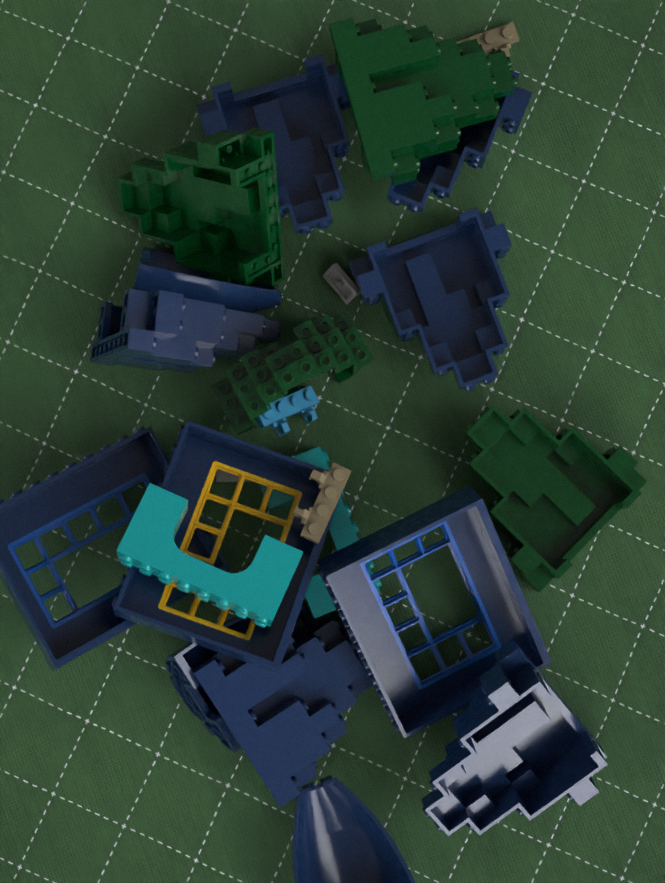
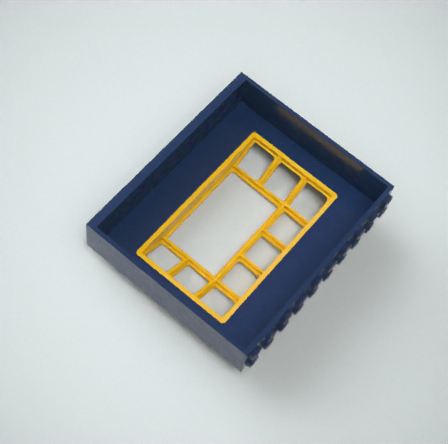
[112,421,339,673]

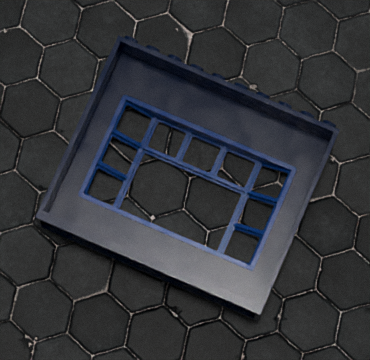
[0,426,231,671]
[317,485,552,738]

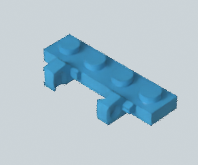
[255,386,320,437]

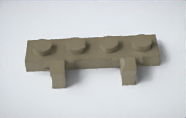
[457,22,519,57]
[293,462,351,544]

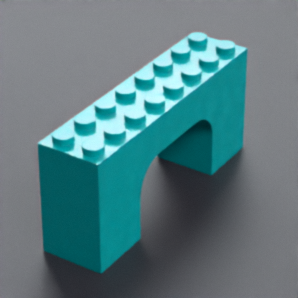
[259,446,382,618]
[116,483,303,628]

